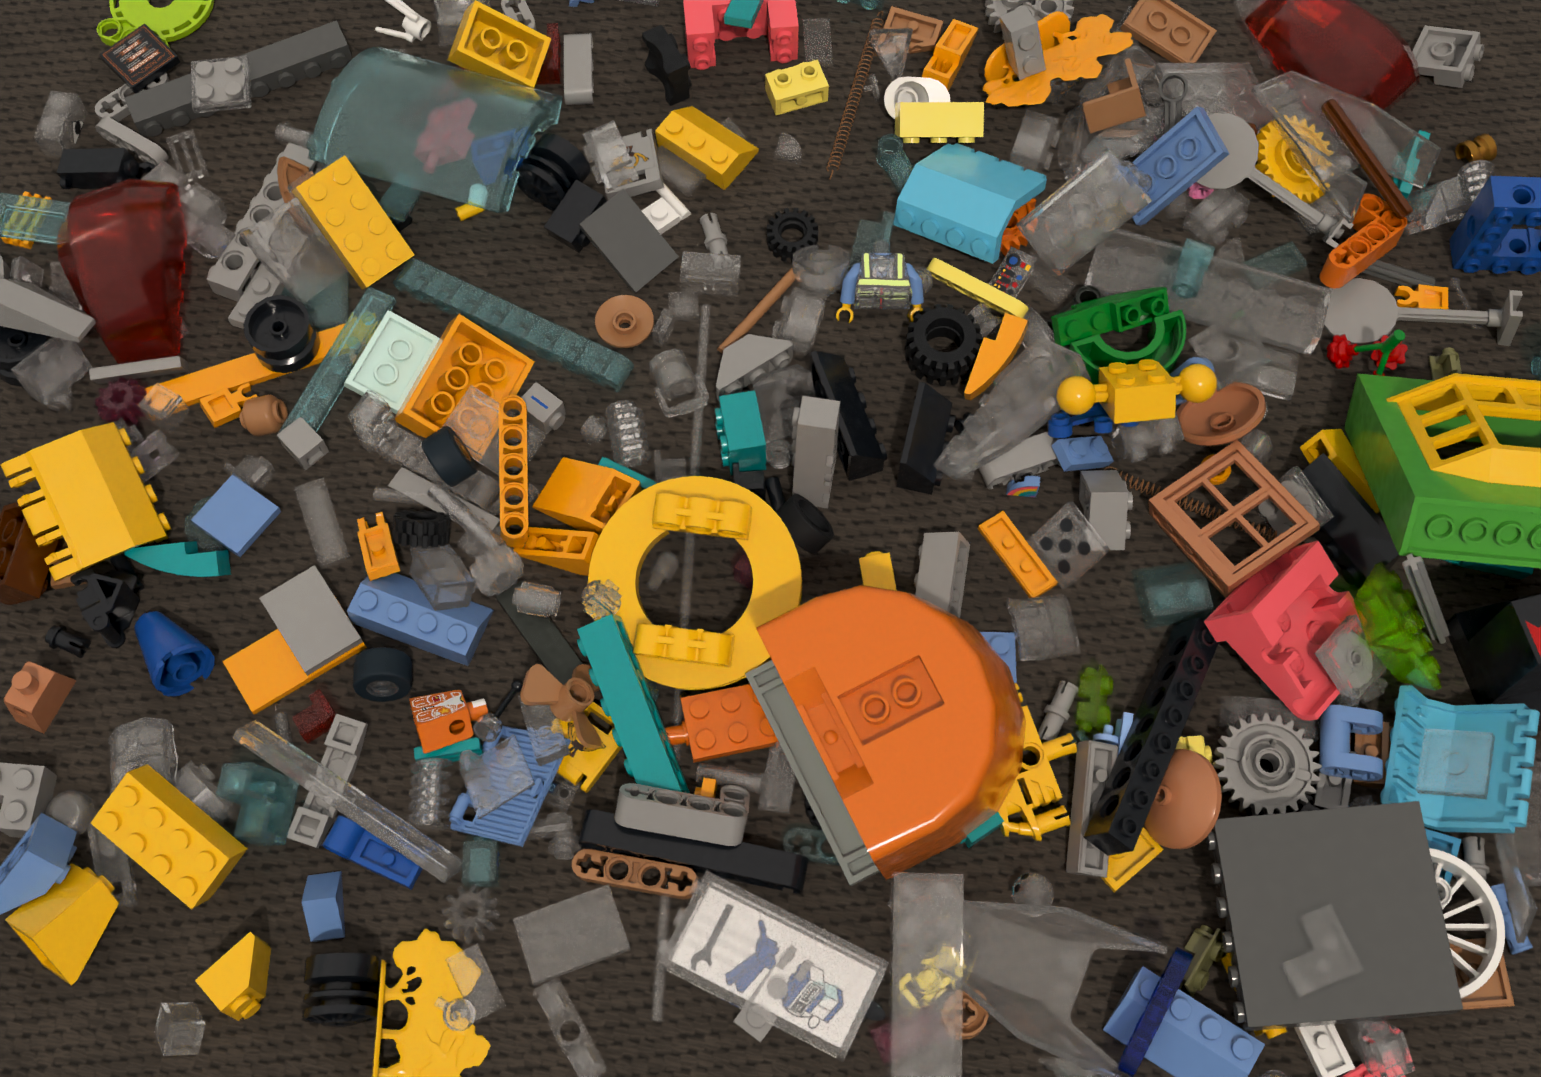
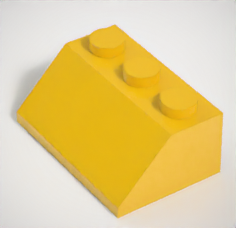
[655,106,759,190]

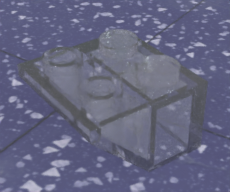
[1404,175,1473,236]

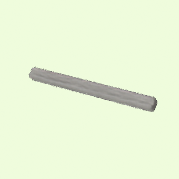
[1402,553,1450,644]

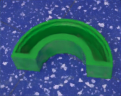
[1066,309,1186,385]

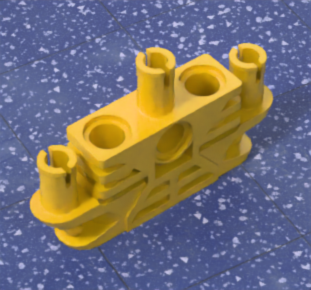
[998,683,1077,841]

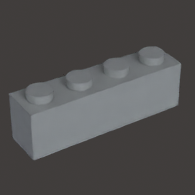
[914,532,970,618]

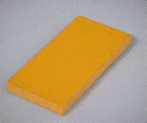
[222,595,367,715]

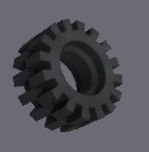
[767,208,819,263]
[392,509,450,548]

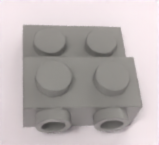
[1406,25,1484,88]

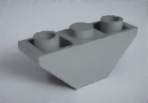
[716,334,793,401]

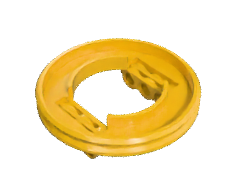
[588,476,802,690]

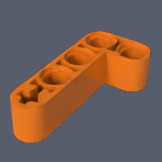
[1319,194,1408,289]

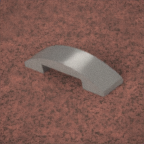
[286,714,368,848]

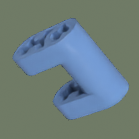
[1319,705,1383,781]

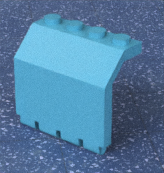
[894,143,1047,264]
[1380,685,1540,834]

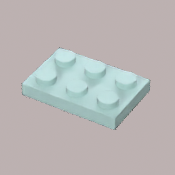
[344,310,440,414]

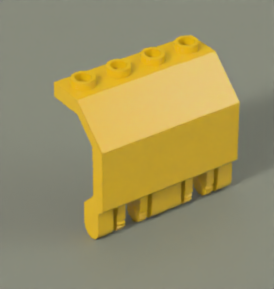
[0,422,171,582]

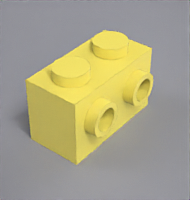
[765,60,829,115]

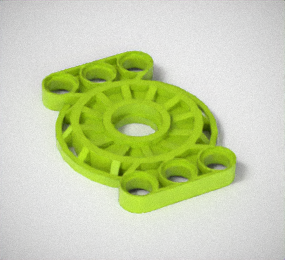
[97,0,214,49]

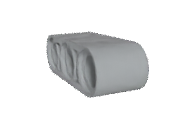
[564,33,594,105]
[976,432,1061,489]

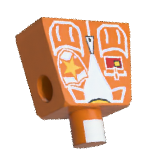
[409,690,489,754]

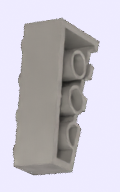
[791,396,840,509]

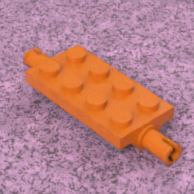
[665,684,780,763]

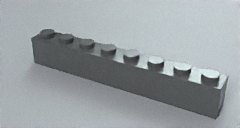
[124,20,353,137]

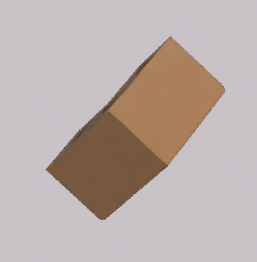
[1082,58,1146,134]

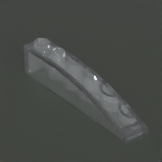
[933,336,1091,479]

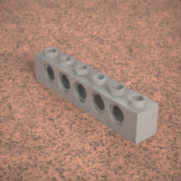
[206,142,325,302]

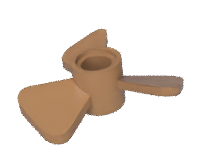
[520,664,601,749]

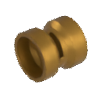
[1455,133,1497,170]

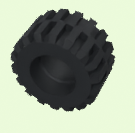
[905,304,982,386]

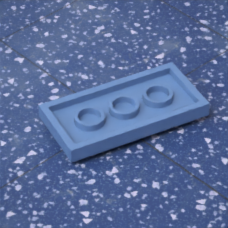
[1112,106,1230,226]

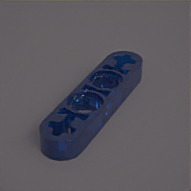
[1116,947,1193,1077]

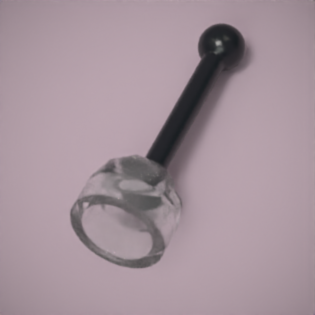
[473,680,523,742]

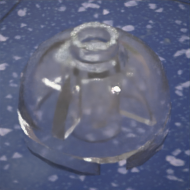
[792,245,850,298]

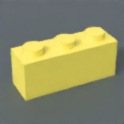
[895,102,984,143]

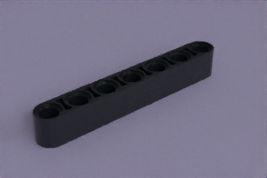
[578,809,809,894]

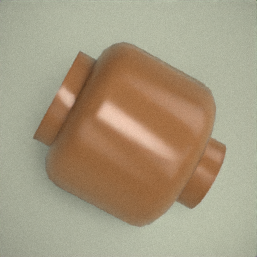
[239,394,288,437]

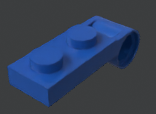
[322,815,427,890]

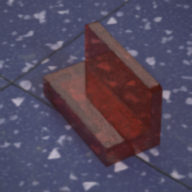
[535,23,561,85]

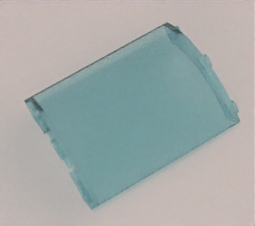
[307,46,563,213]

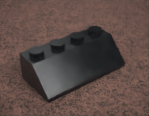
[809,351,887,481]
[1293,453,1400,590]

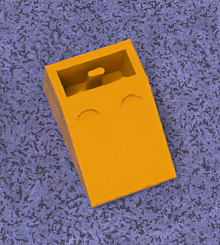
[532,457,642,536]

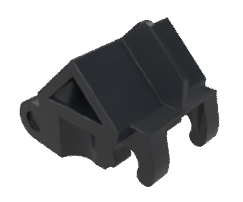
[70,568,140,648]

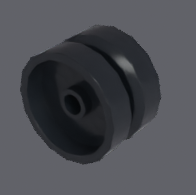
[243,295,320,373]
[0,326,61,387]

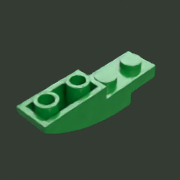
[1051,287,1170,347]

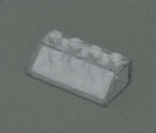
[1016,147,1152,276]

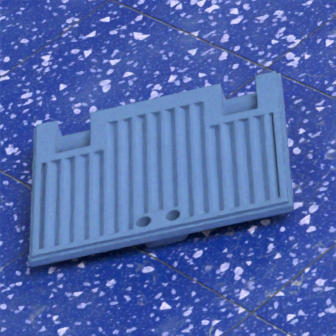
[449,724,571,847]

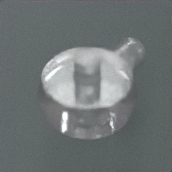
[434,996,476,1032]

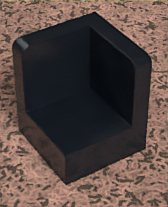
[733,463,766,502]

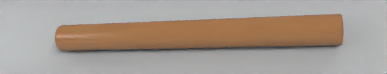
[717,268,799,354]

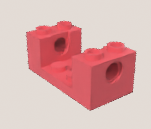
[683,0,799,70]

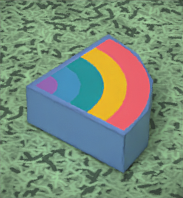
[1006,476,1040,498]

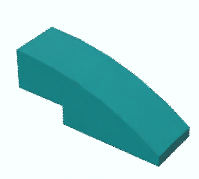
[124,541,231,577]

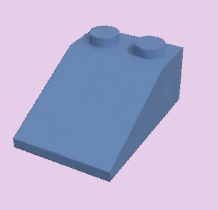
[0,813,77,915]

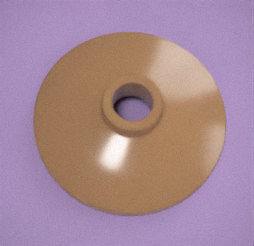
[595,295,654,348]

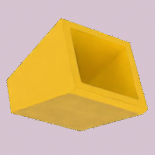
[5,863,119,986]

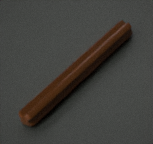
[1321,99,1413,219]

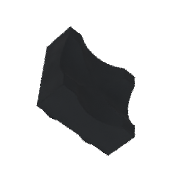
[642,25,692,106]

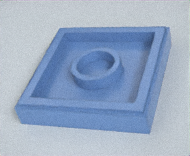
[191,474,281,557]

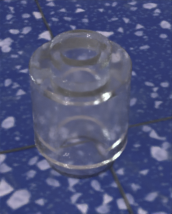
[512,581,561,618]

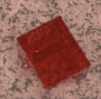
[293,689,336,744]

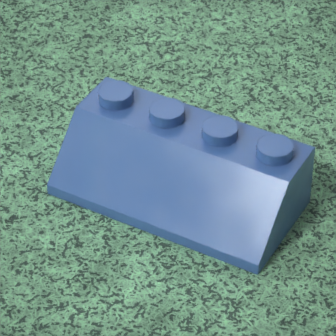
[347,573,494,666]
[1103,966,1265,1077]

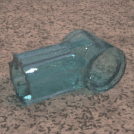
[876,134,914,193]
[1171,238,1215,299]

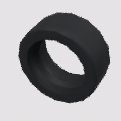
[776,494,834,554]

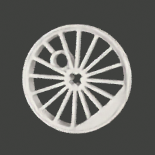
[1429,848,1505,999]

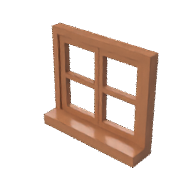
[1148,440,1320,598]

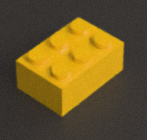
[447,0,551,97]

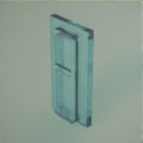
[0,192,86,247]

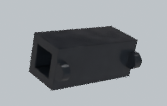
[56,148,139,189]

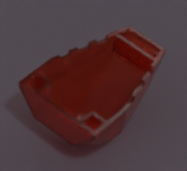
[1245,0,1420,145]
[57,179,187,364]

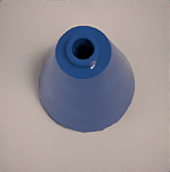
[134,611,215,697]

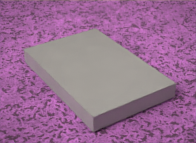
[259,565,363,676]

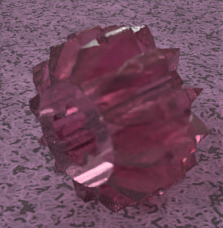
[95,376,150,430]

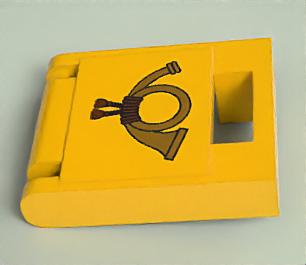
[548,702,622,793]

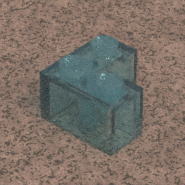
[215,762,300,846]

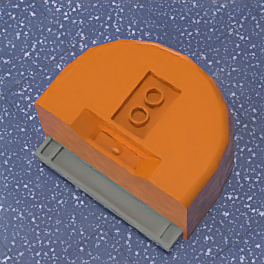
[745,585,1026,886]

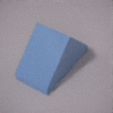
[301,871,345,942]

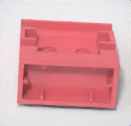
[1204,541,1381,721]

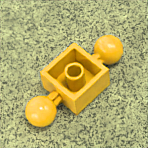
[1056,359,1217,424]

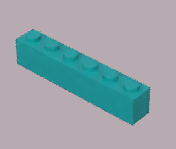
[577,614,690,793]

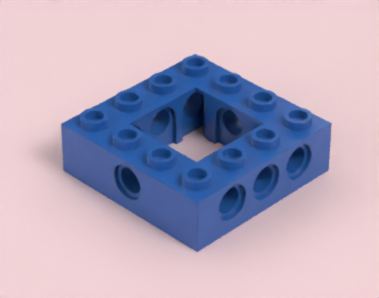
[1449,176,1541,275]

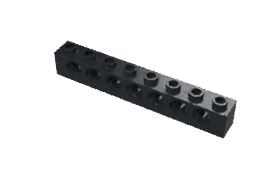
[1084,617,1219,856]

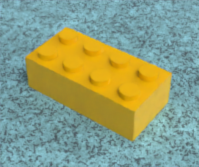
[292,155,415,290]
[91,764,248,910]

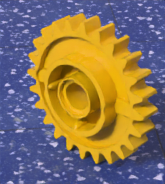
[1255,116,1335,204]

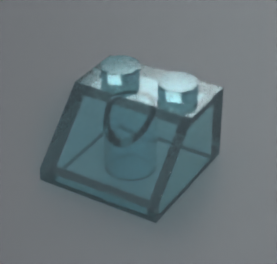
[1131,562,1214,629]

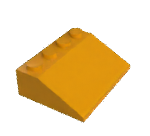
[393,314,535,460]

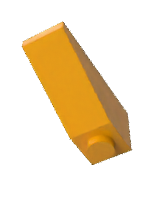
[512,527,599,576]

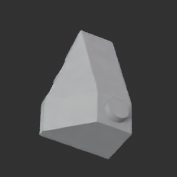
[0,278,96,342]

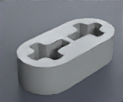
[501,0,537,31]

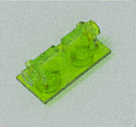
[1076,664,1113,733]

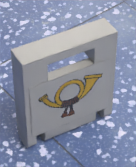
[598,128,664,200]

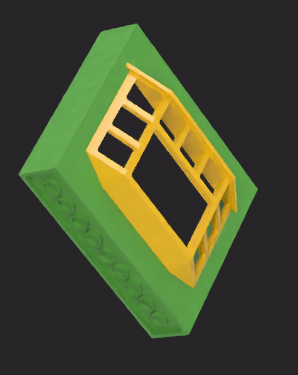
[1345,373,1541,569]

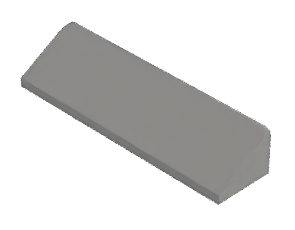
[1066,740,1118,878]

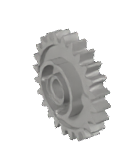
[1212,713,1322,816]

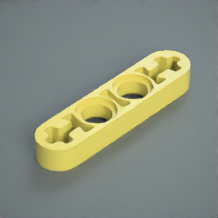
[925,258,1029,318]

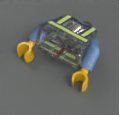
[836,240,924,323]

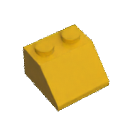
[195,931,271,1021]

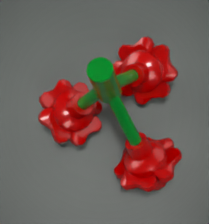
[1327,329,1408,376]

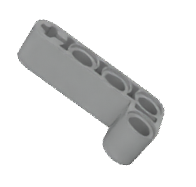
[614,783,750,846]

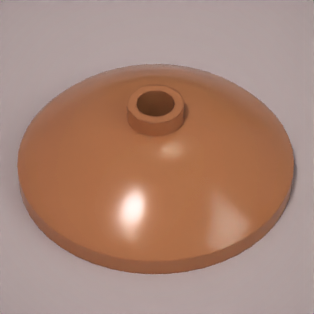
[1174,382,1266,446]
[1144,749,1222,850]

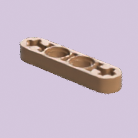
[572,849,700,900]

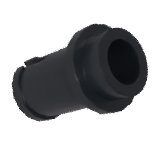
[45,625,91,658]

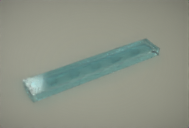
[278,287,396,433]

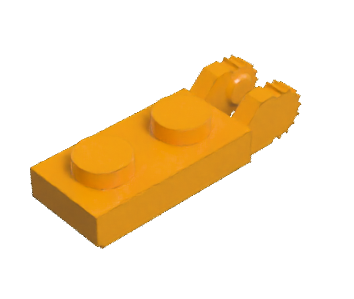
[357,512,401,581]

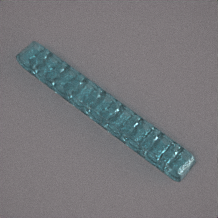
[393,258,634,393]

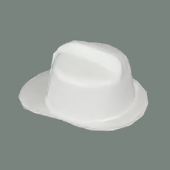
[884,76,950,119]

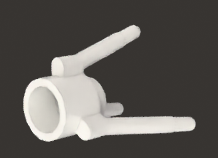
[375,0,431,43]

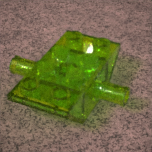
[1354,561,1442,690]

